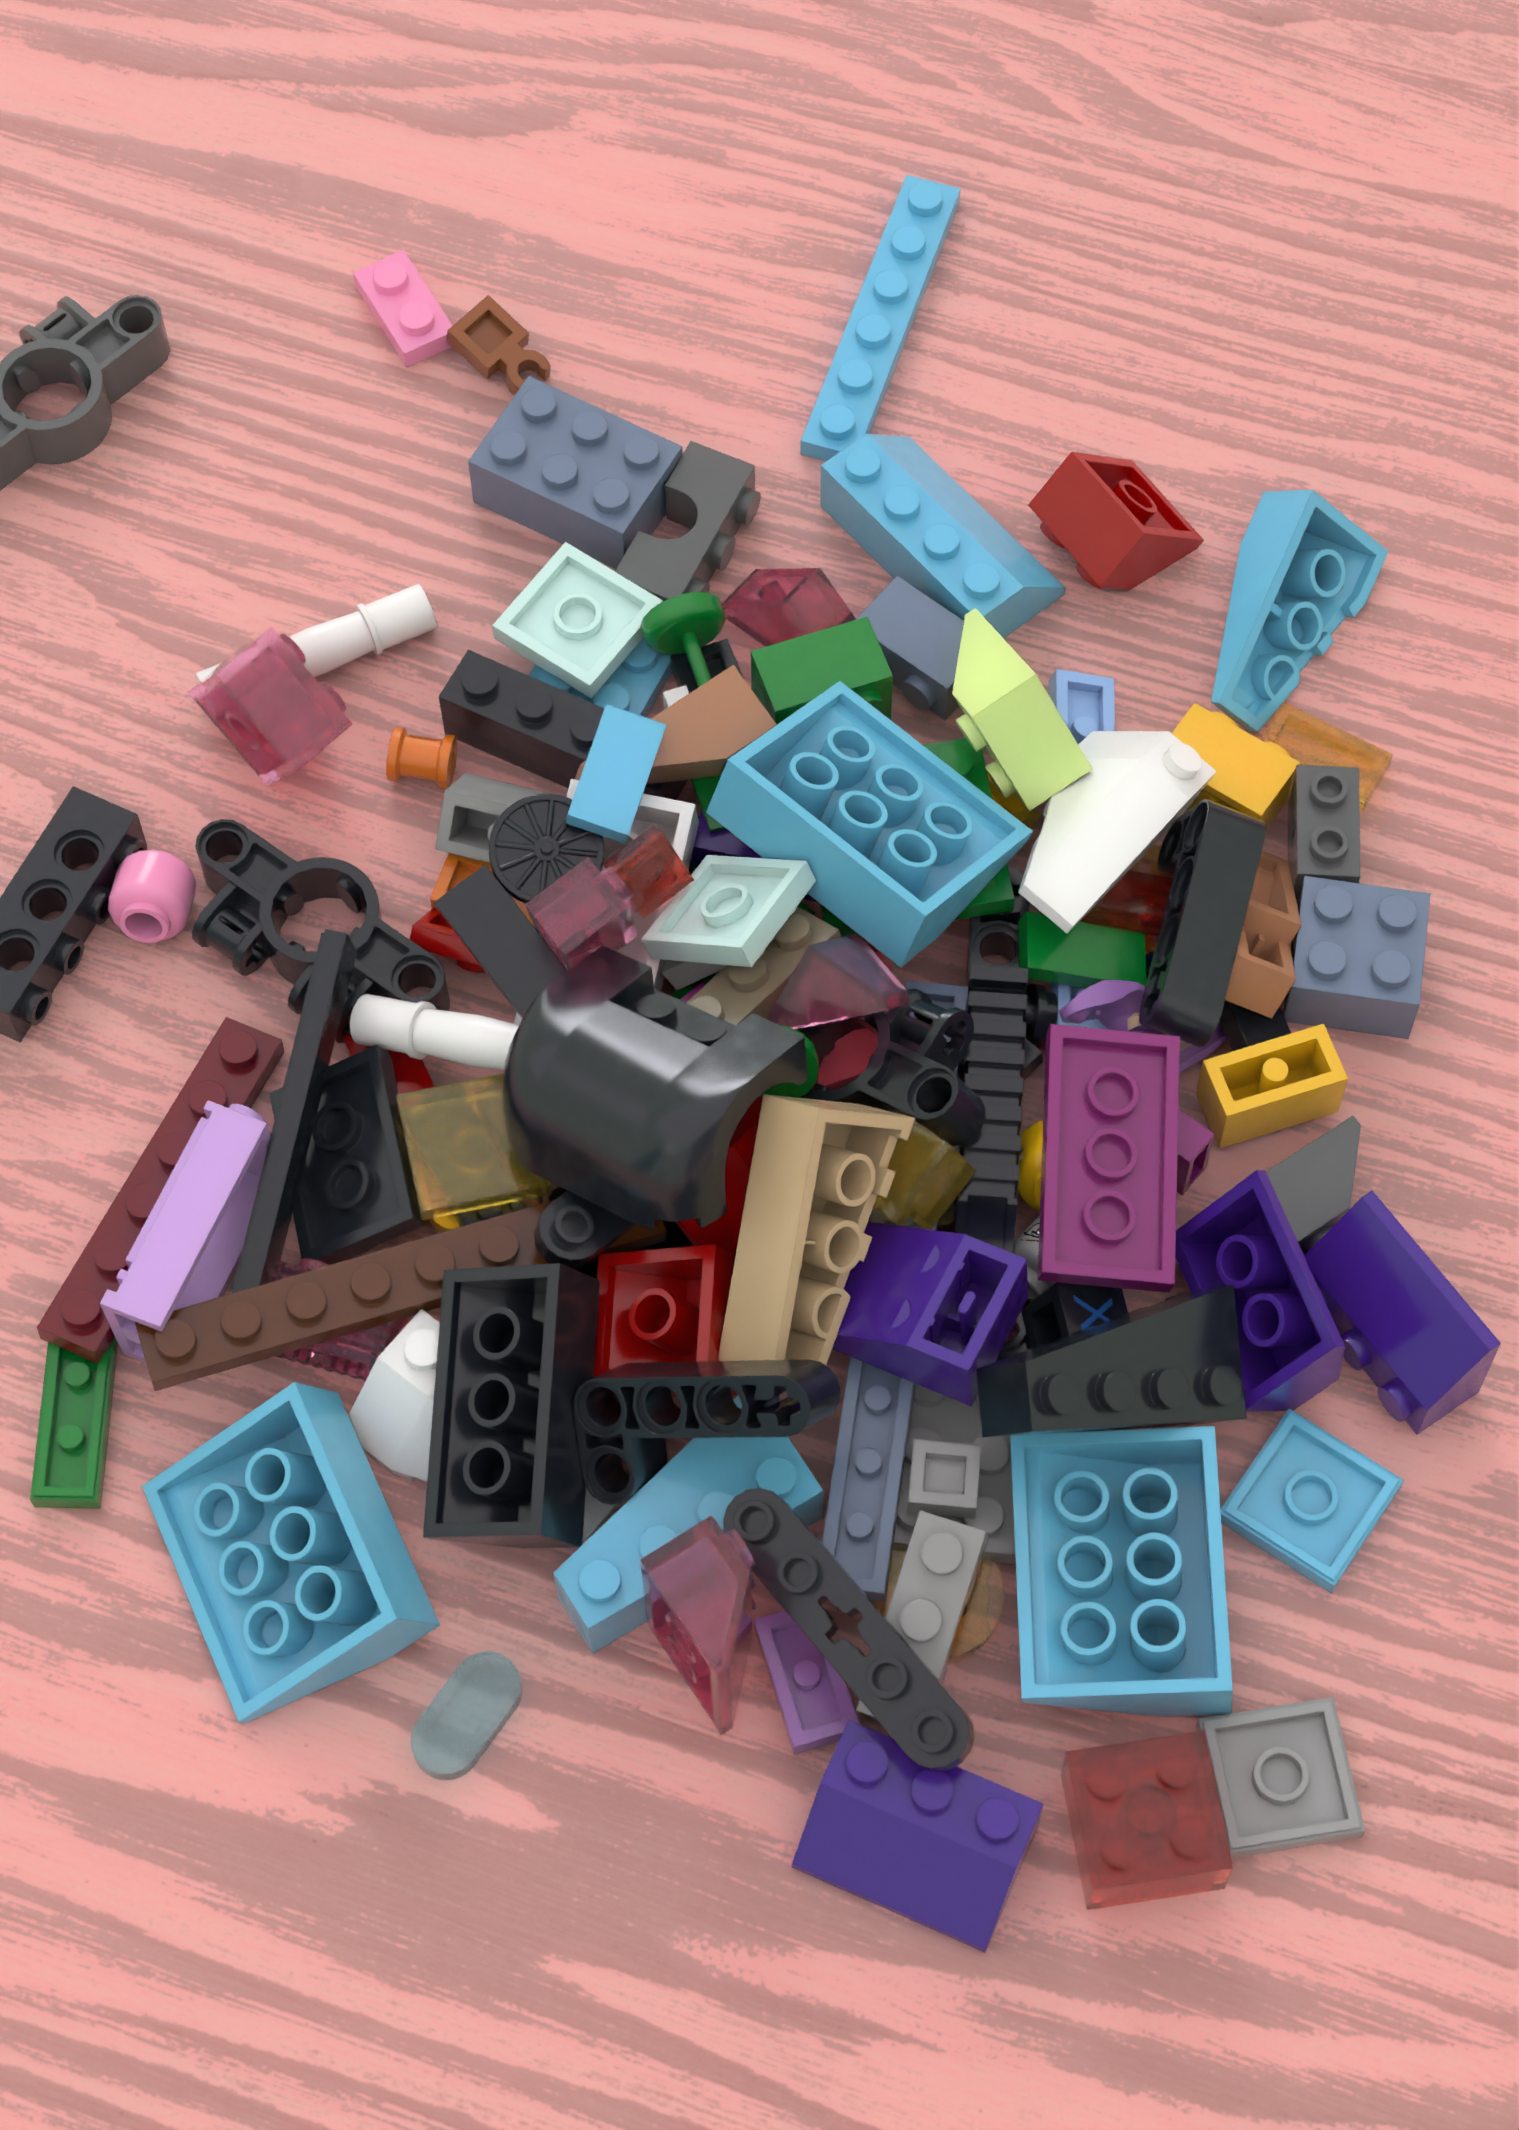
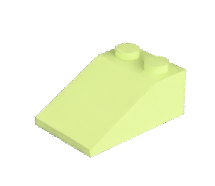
[952,608,1092,811]

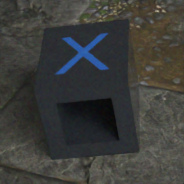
[1021,1282,1128,1349]

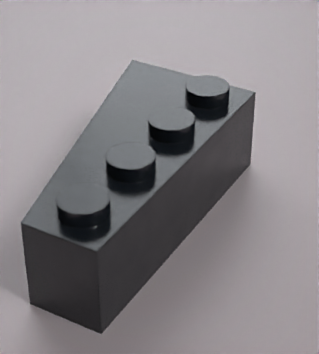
[976,1284,1247,1438]

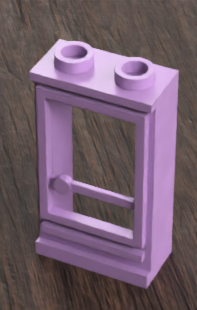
[100,1100,271,1363]

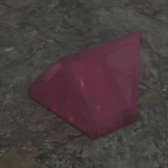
[766,933,910,1029]

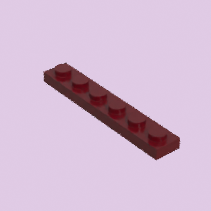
[37,1017,284,1364]

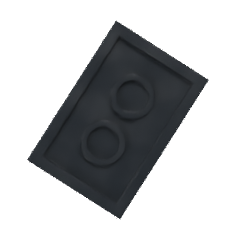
[269,1045,426,1270]

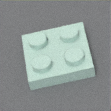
[492,542,663,698]
[641,855,816,967]

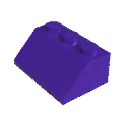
[1175,1170,1345,1411]
[1304,1191,1501,1435]
[792,1720,1043,1953]

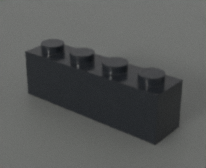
[439,650,688,800]

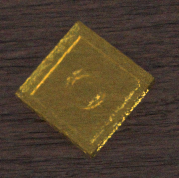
[396,1073,551,1220]

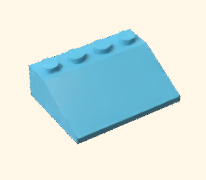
[706,681,1033,968]
[142,1382,440,1723]
[1010,1426,1233,1717]

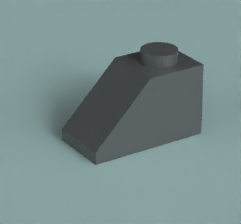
[1266,1116,1361,1255]

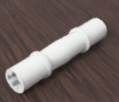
[195,584,437,718]
[350,994,519,1070]

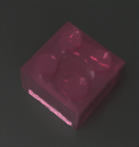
[188,627,352,786]

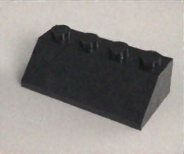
[423,1263,600,1548]

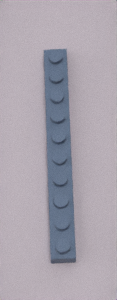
[822,980,969,1602]

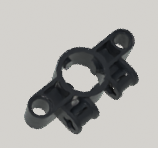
[192,819,450,1043]
[778,955,986,1146]

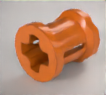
[386,726,458,789]

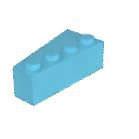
[553,1396,823,1654]

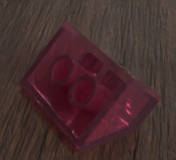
[640,1515,756,1735]

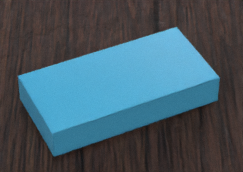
[565,704,666,844]

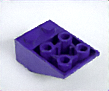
[832,1222,1029,1407]

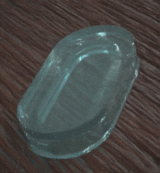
[411,1651,522,1780]

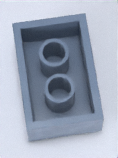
[468,376,683,569]

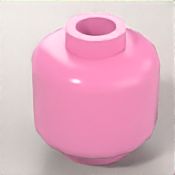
[108,850,196,943]

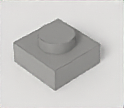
[907,1439,981,1519]

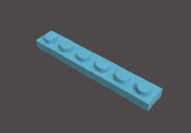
[801,175,961,461]

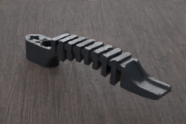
[954,866,1029,1253]

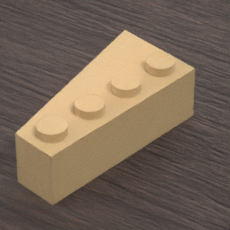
[718,1094,915,1365]

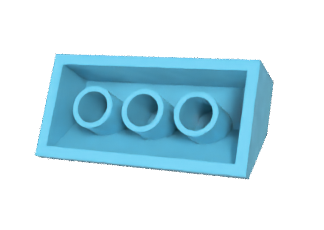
[820,434,1065,639]

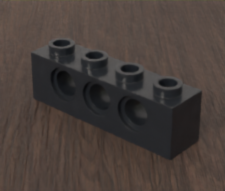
[0,786,147,1043]

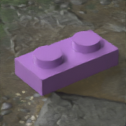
[754,1610,859,1755]

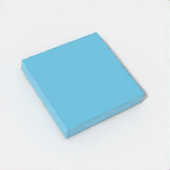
[1220,1408,1404,1593]

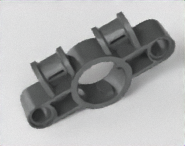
[0,295,170,491]

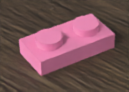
[353,250,453,368]

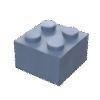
[1283,876,1431,1039]

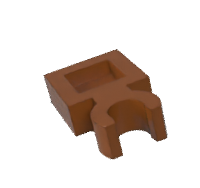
[447,295,550,396]

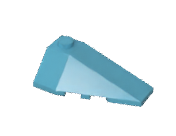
[1211,490,1388,732]

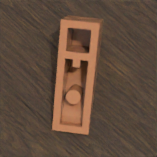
[575,665,777,785]

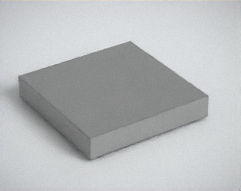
[1196,1697,1365,1860]

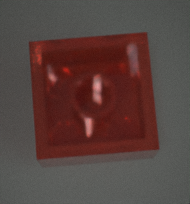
[1061,1730,1233,1910]

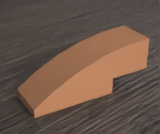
[1225,851,1302,1018]

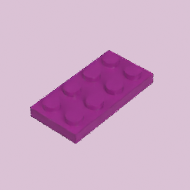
[1037,1024,1180,1293]

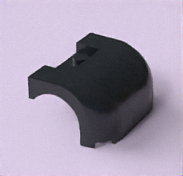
[503,945,808,1230]

